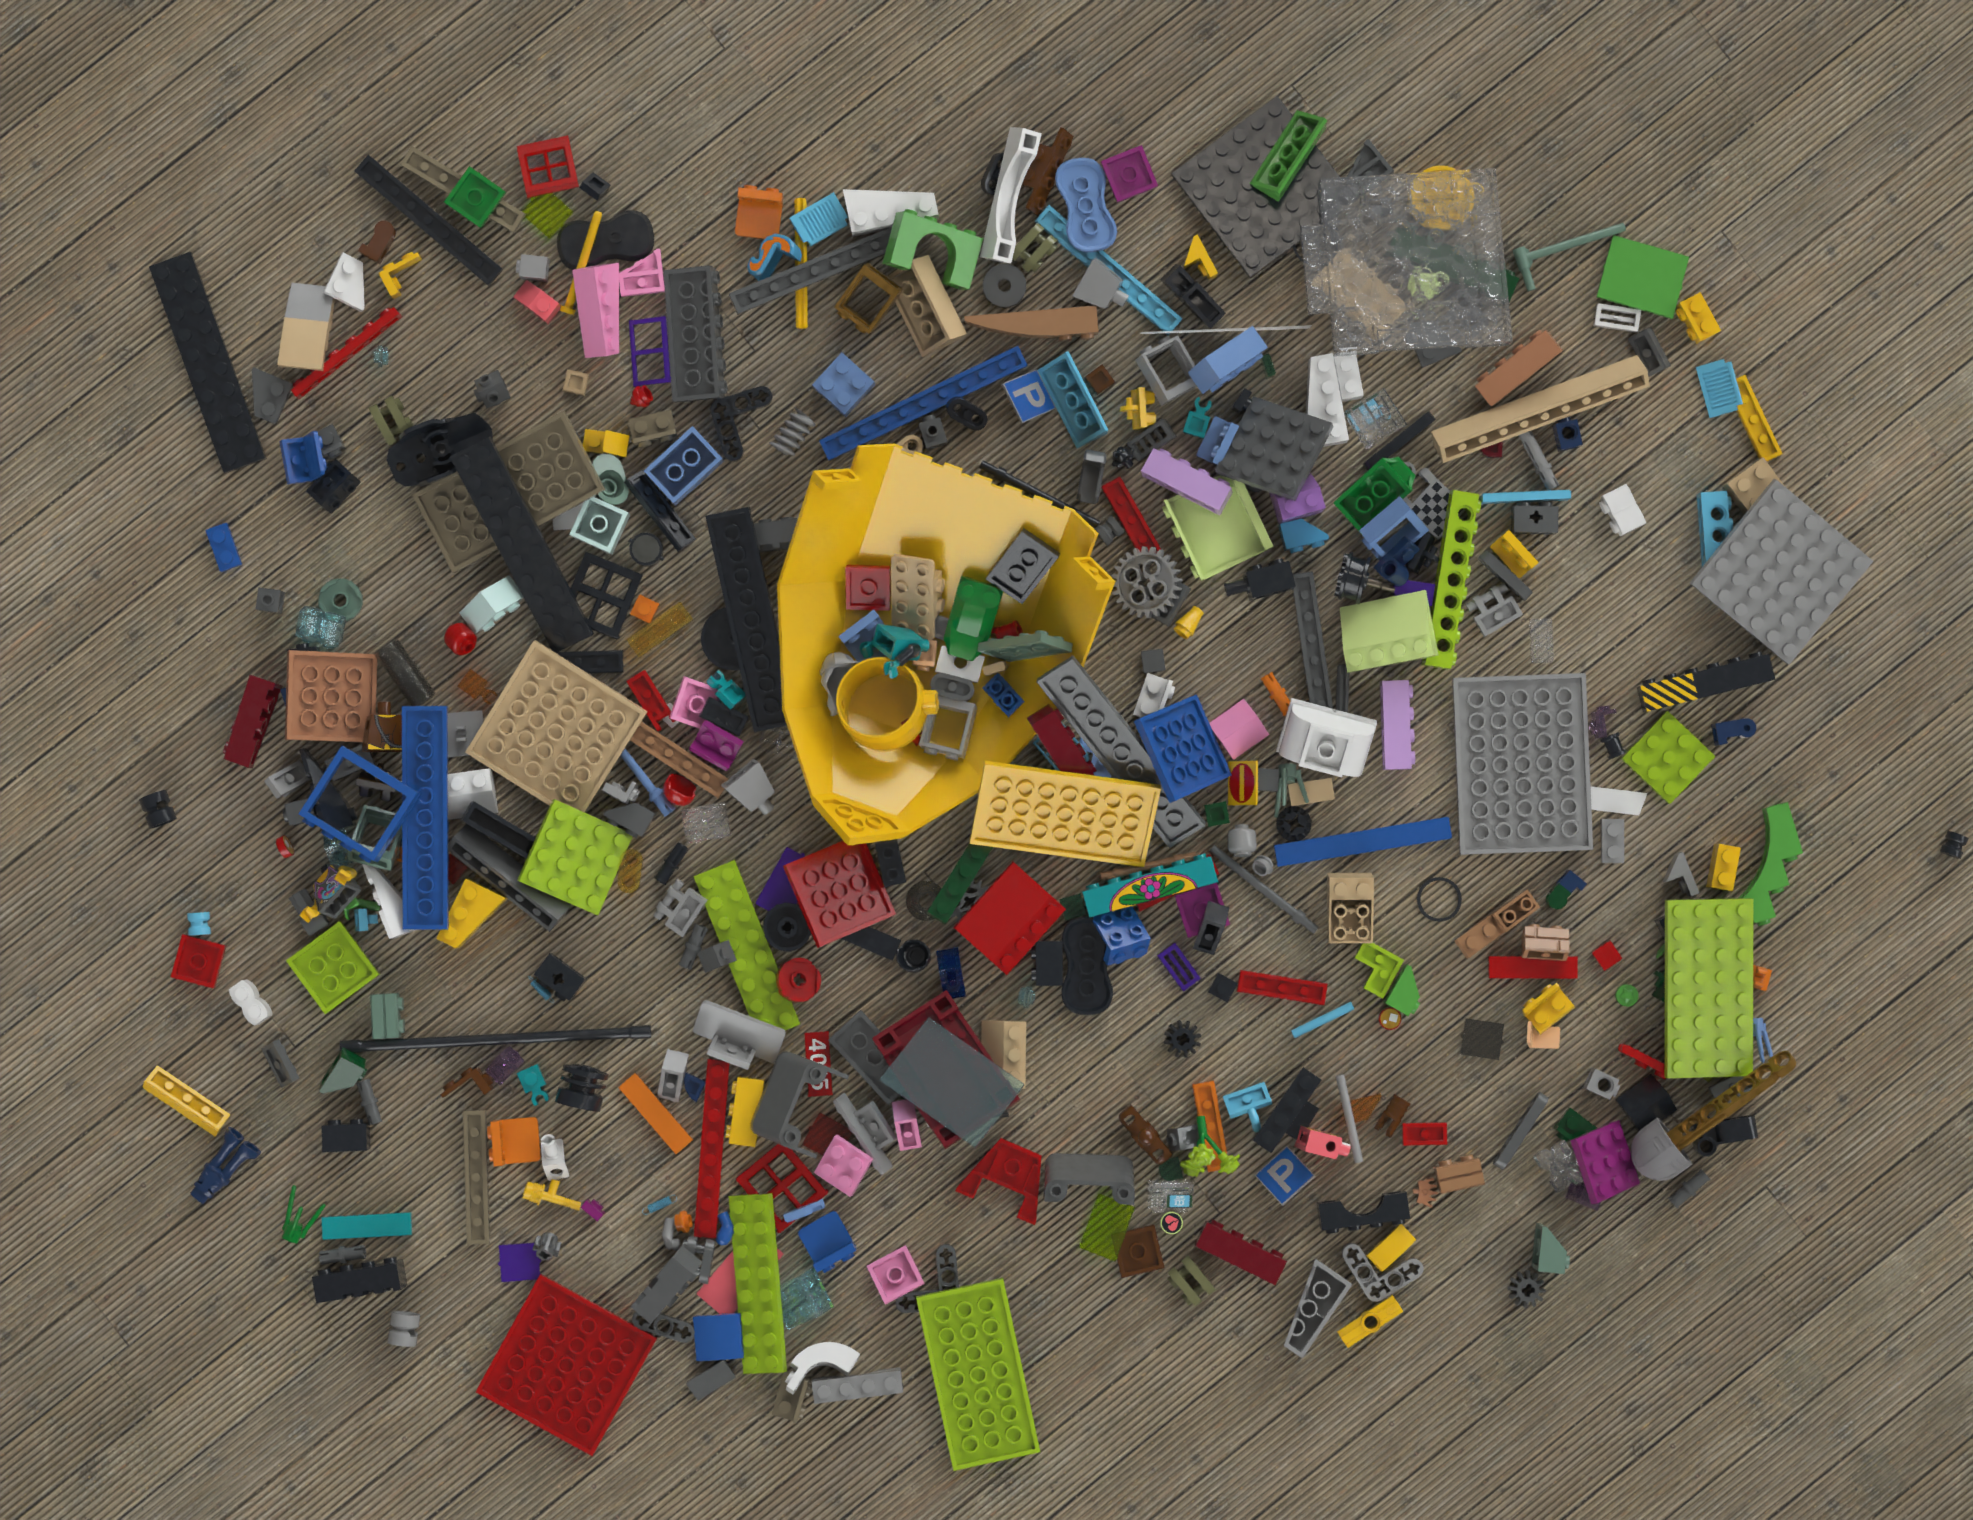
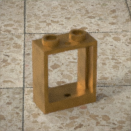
[834,263,904,334]

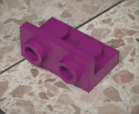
[689,720,744,771]

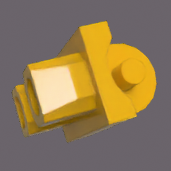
[1120,387,1156,430]

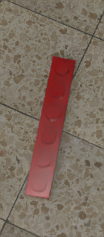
[291,307,403,400]

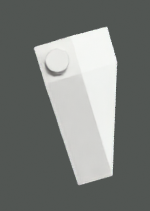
[362,864,415,939]

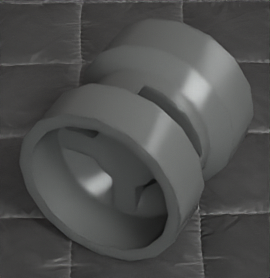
[1095,516,1124,546]

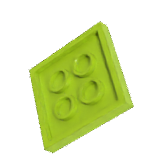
[1621,711,1715,804]
[286,921,380,1014]

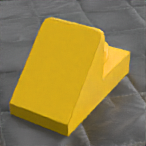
[1183,234,1218,280]
[583,429,630,458]

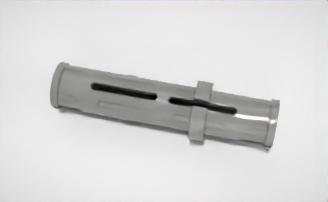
[1518,431,1560,491]

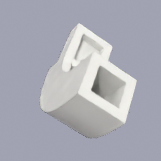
[785,1342,860,1394]

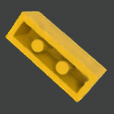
[725,1076,765,1147]

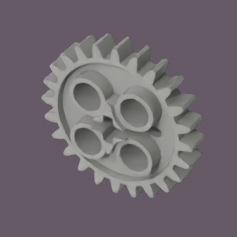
[1112,546,1183,618]

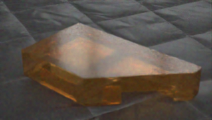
[1340,1093,1382,1124]

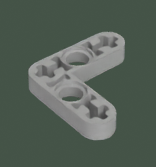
[1342,1243,1423,1302]

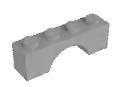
[812,1367,903,1404]

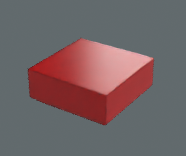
[1591,940,1623,971]

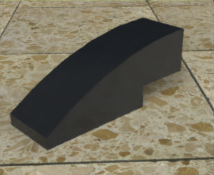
[1160,264,1226,329]

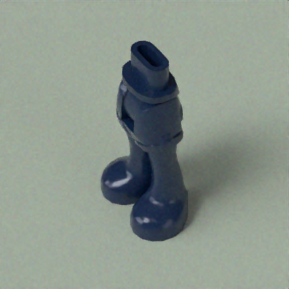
[190,1127,261,1204]

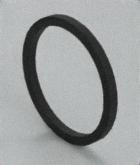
[1417,877,1462,922]

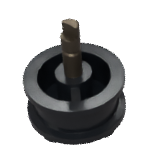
[1334,552,1395,604]

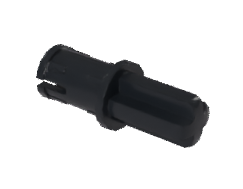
[654,842,688,885]

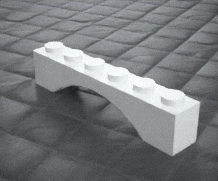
[980,127,1042,264]

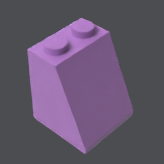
[1269,473,1326,525]

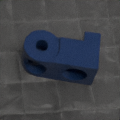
[1711,718,1757,746]

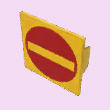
[1228,761,1258,806]

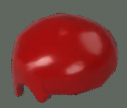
[663,774,696,806]

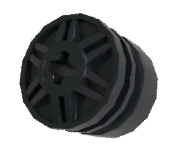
[555,1064,609,1112]

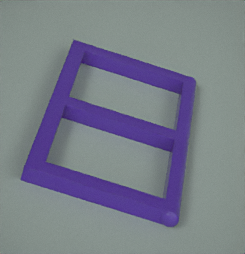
[629,316,671,388]

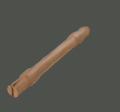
[1100,851,1196,882]

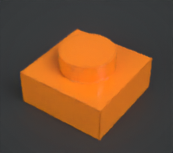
[630,594,660,624]

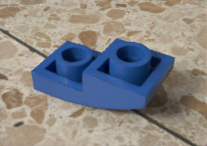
[983,673,1025,717]

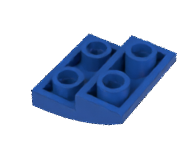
[693,1313,744,1361]

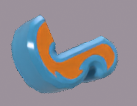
[747,234,802,281]

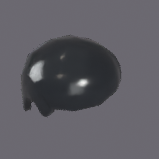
[896,939,931,973]

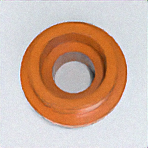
[674,1211,693,1233]

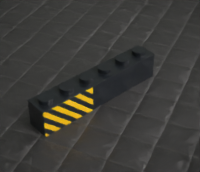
[1637,651,1776,713]

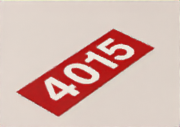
[804,1031,833,1097]

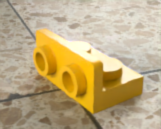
[1676,292,1721,344]
[1490,530,1539,578]
[1522,983,1575,1035]

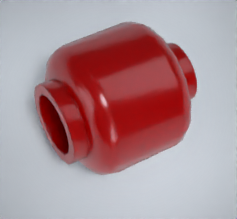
[444,623,477,656]

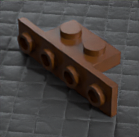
[1021,127,1074,216]

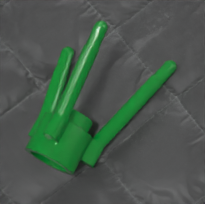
[282,1185,326,1244]

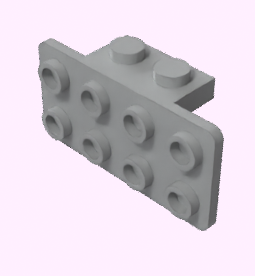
[693,1000,786,1070]

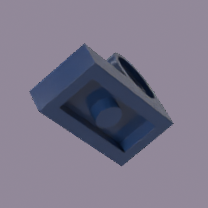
[1373,536,1420,587]

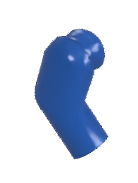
[716,1211,734,1246]

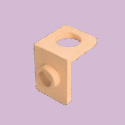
[1527,1021,1560,1049]

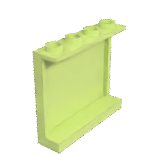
[1162,475,1274,581]

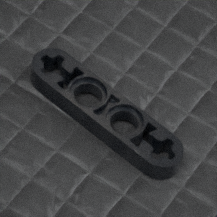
[1362,411,1436,471]

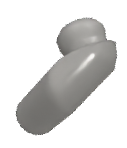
[662,1218,680,1251]

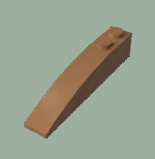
[964,306,1099,342]

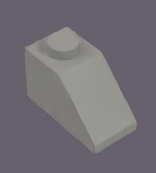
[657,1049,689,1102]

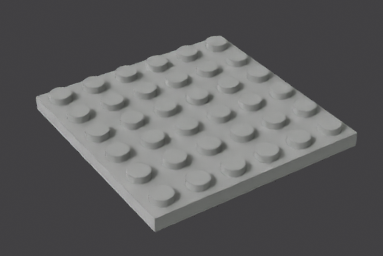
[1690,479,1873,665]

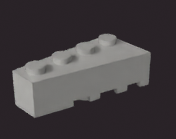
[1284,1258,1352,1358]

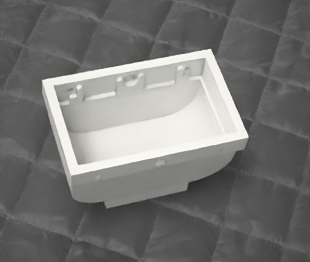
[1276,698,1377,777]

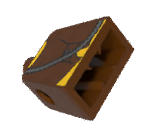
[362,702,402,752]

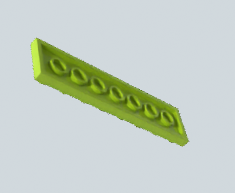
[693,860,801,1030]
[728,1193,787,1374]

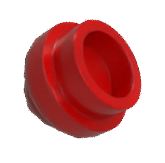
[630,385,653,408]

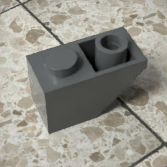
[603,803,656,838]

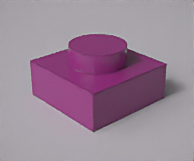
[581,1199,605,1222]

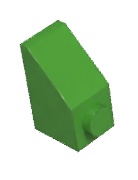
[1383,964,1420,1016]

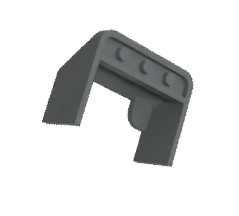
[751,1051,849,1159]

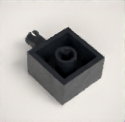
[1224,558,1296,601]

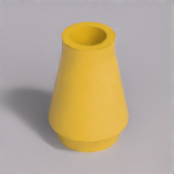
[1173,606,1204,639]

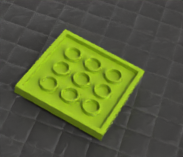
[517,799,633,915]

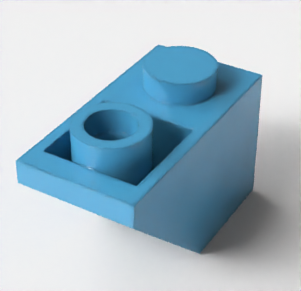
[1278,518,1329,554]

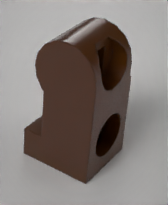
[358,221,396,264]

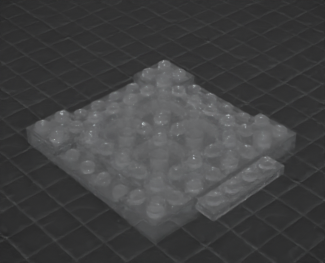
[1300,168,1513,357]

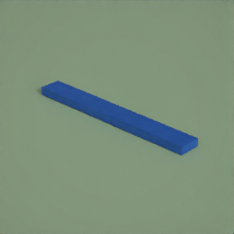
[1274,817,1452,867]

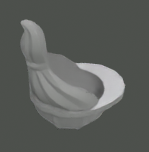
[820,652,859,716]

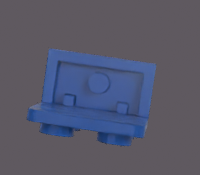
[279,431,327,485]
[1093,906,1151,966]
[798,1211,857,1273]

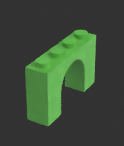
[882,209,983,290]

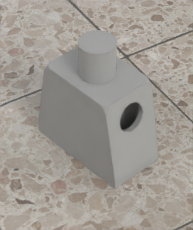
[1072,258,1129,309]
[721,759,775,815]

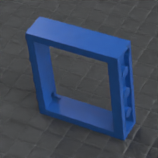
[299,746,421,863]

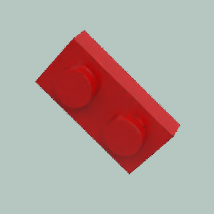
[1402,1122,1448,1146]

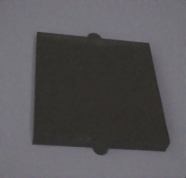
[1460,1018,1504,1060]

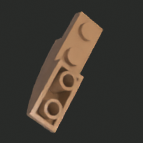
[1454,889,1540,959]

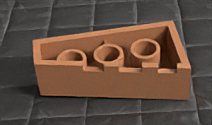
[1475,330,1563,407]

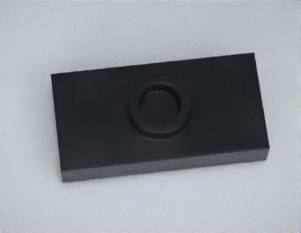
[699,697,749,736]

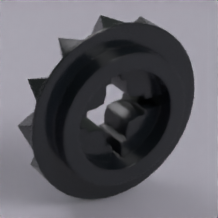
[1276,806,1312,841]

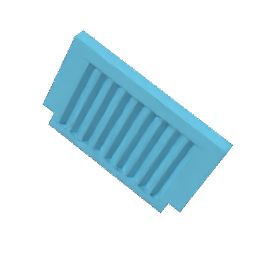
[789,192,848,247]
[1696,359,1743,418]

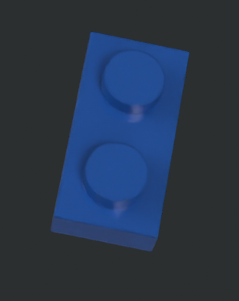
[205,523,243,572]

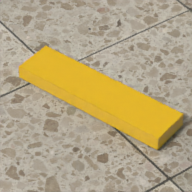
[1736,375,1783,461]

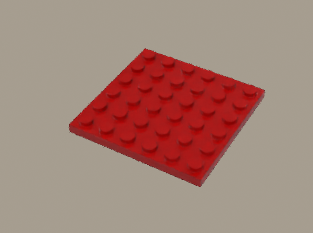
[476,1274,658,1456]

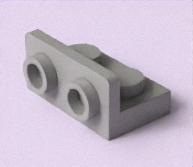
[602,781,640,805]

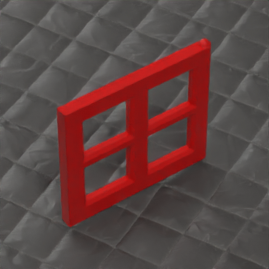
[736,1144,829,1233]

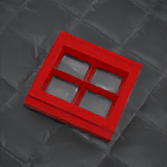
[516,135,579,198]

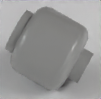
[1228,824,1257,857]

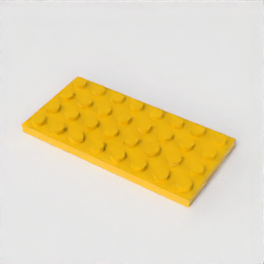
[969,761,1161,867]

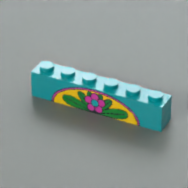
[1083,853,1218,917]

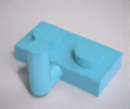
[1223,1082,1272,1132]

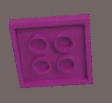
[1570,1120,1640,1204]

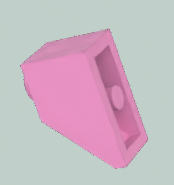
[892,1099,922,1151]

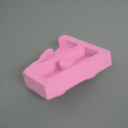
[619,249,665,297]

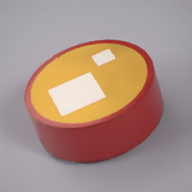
[276,835,294,858]
[1378,1007,1401,1030]

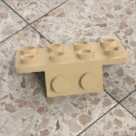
[891,554,945,641]

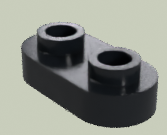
[981,153,1004,195]
[946,396,988,431]

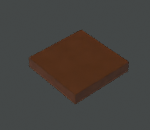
[1111,1224,1165,1278]

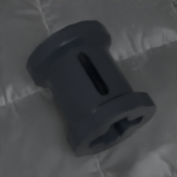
[1600,732,1627,760]

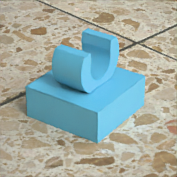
[354,908,378,931]

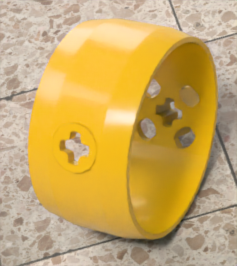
[836,657,939,751]

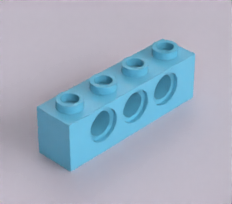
[1696,491,1733,567]

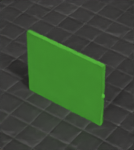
[1596,235,1689,319]

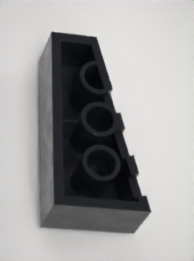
[312,1256,407,1303]

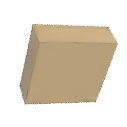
[562,369,589,396]
[982,661,1008,676]

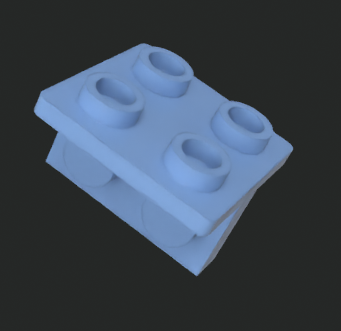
[1196,416,1239,466]

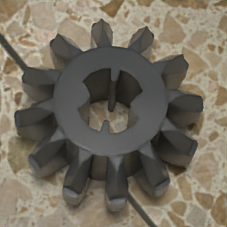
[1507,1270,1546,1308]

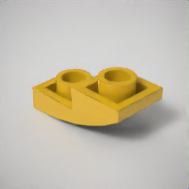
[1366,1224,1416,1272]

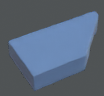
[783,1199,825,1223]

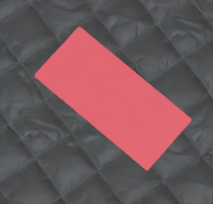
[697,1248,783,1314]

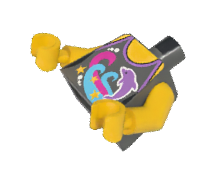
[299,864,361,923]

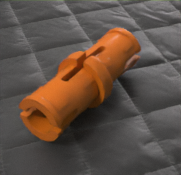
[1260,672,1290,716]

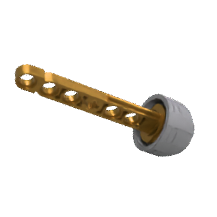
[1631,1051,1796,1181]

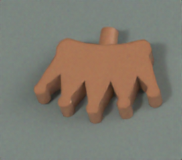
[1413,1178,1438,1208]

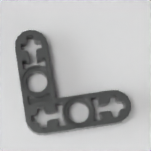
[896,1244,959,1313]

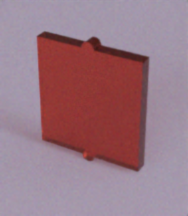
[802,1112,852,1156]

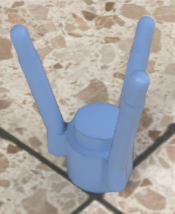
[1753,1018,1773,1063]

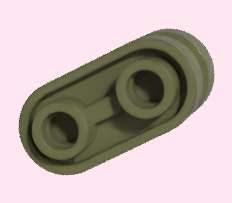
[1012,223,1058,273]
[369,395,414,446]
[1167,1255,1216,1307]

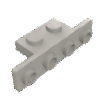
[833,1093,897,1175]

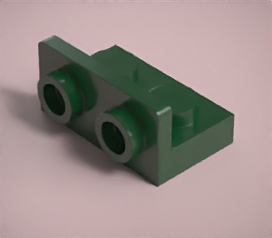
[1553,1107,1597,1143]

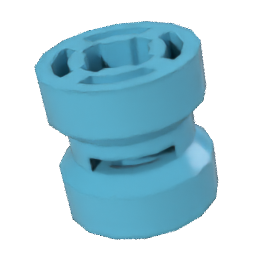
[187,912,211,935]

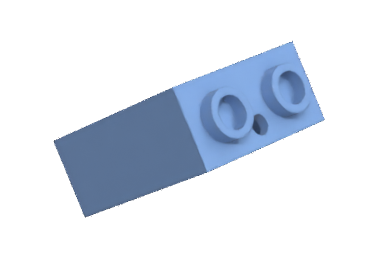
[1359,496,1429,561]

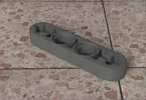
[1493,1092,1549,1170]

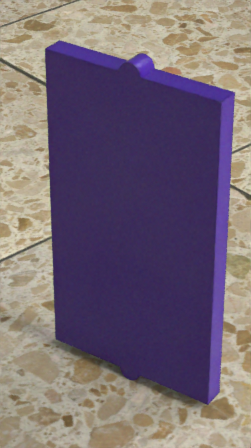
[755,847,805,911]

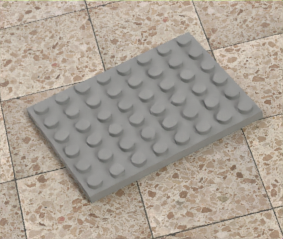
[1452,673,1593,855]

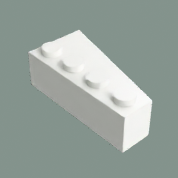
[843,189,939,237]
[1306,353,1349,447]

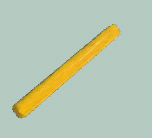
[794,198,808,329]

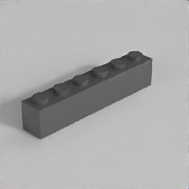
[448,824,572,932]

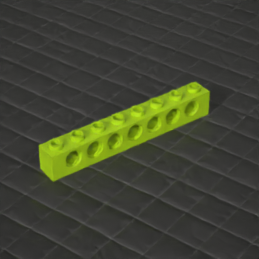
[1421,490,1481,670]

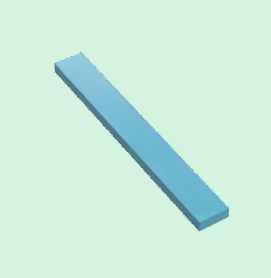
[1035,205,1183,336]

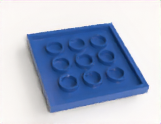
[1134,694,1232,803]

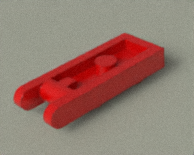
[626,670,676,732]
[1618,1044,1666,1080]

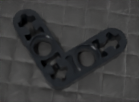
[710,386,773,462]

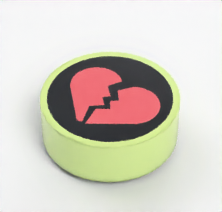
[1160,1211,1183,1234]

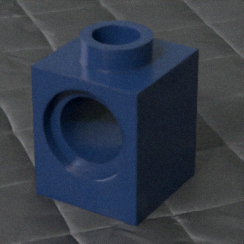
[1552,417,1583,452]

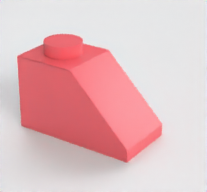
[513,280,561,324]

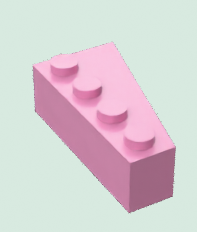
[572,263,619,358]

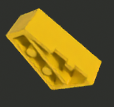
[436,878,508,948]

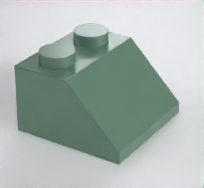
[1531,1223,1570,1274]

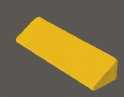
[143,1065,230,1137]

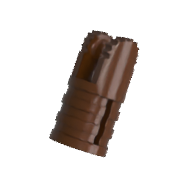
[1374,1094,1411,1138]

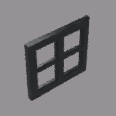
[570,552,643,640]

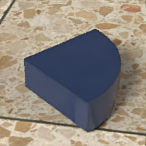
[684,1072,706,1102]

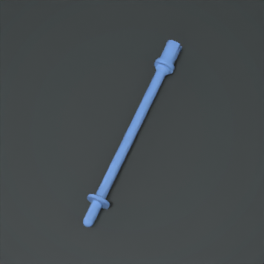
[621,748,676,817]

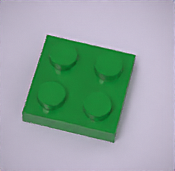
[444,166,506,229]

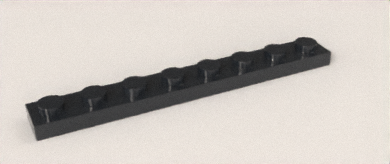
[354,154,503,286]

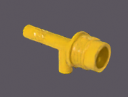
[522,1179,581,1211]

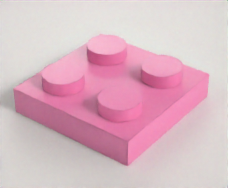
[814,1135,873,1197]

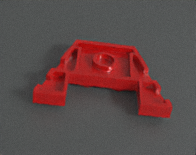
[955,1138,1042,1225]

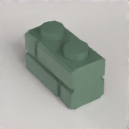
[370,993,405,1039]

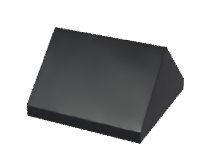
[1615,1074,1677,1132]

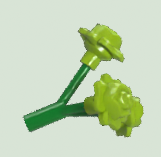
[1180,1116,1240,1177]

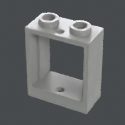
[1135,335,1197,406]
[919,695,978,760]

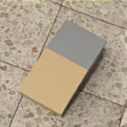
[277,283,335,371]

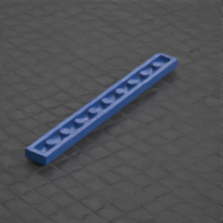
[819,346,1028,461]

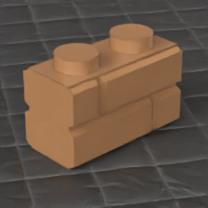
[1521,924,1570,961]
[1434,1154,1485,1194]

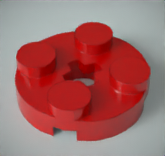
[776,958,821,1003]

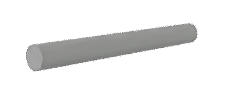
[1336,1074,1363,1163]

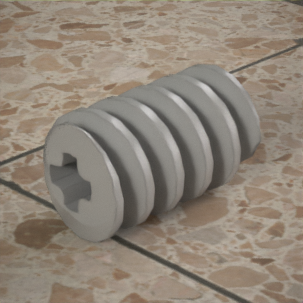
[769,407,816,456]

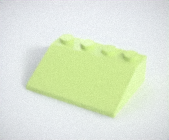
[1340,590,1438,673]

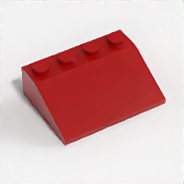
[953,861,1066,975]

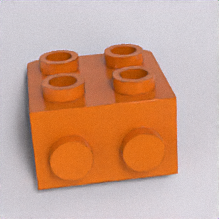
[735,185,784,239]
[487,1117,541,1167]

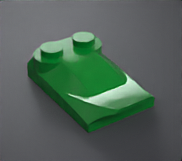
[1333,457,1416,536]
[943,575,1003,661]

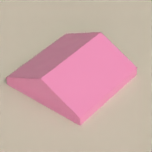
[669,676,721,729]
[1209,699,1269,760]
[867,1245,925,1305]

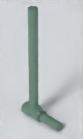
[1512,223,1626,292]

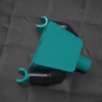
[859,624,929,679]

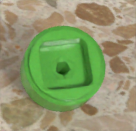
[1615,984,1639,1007]

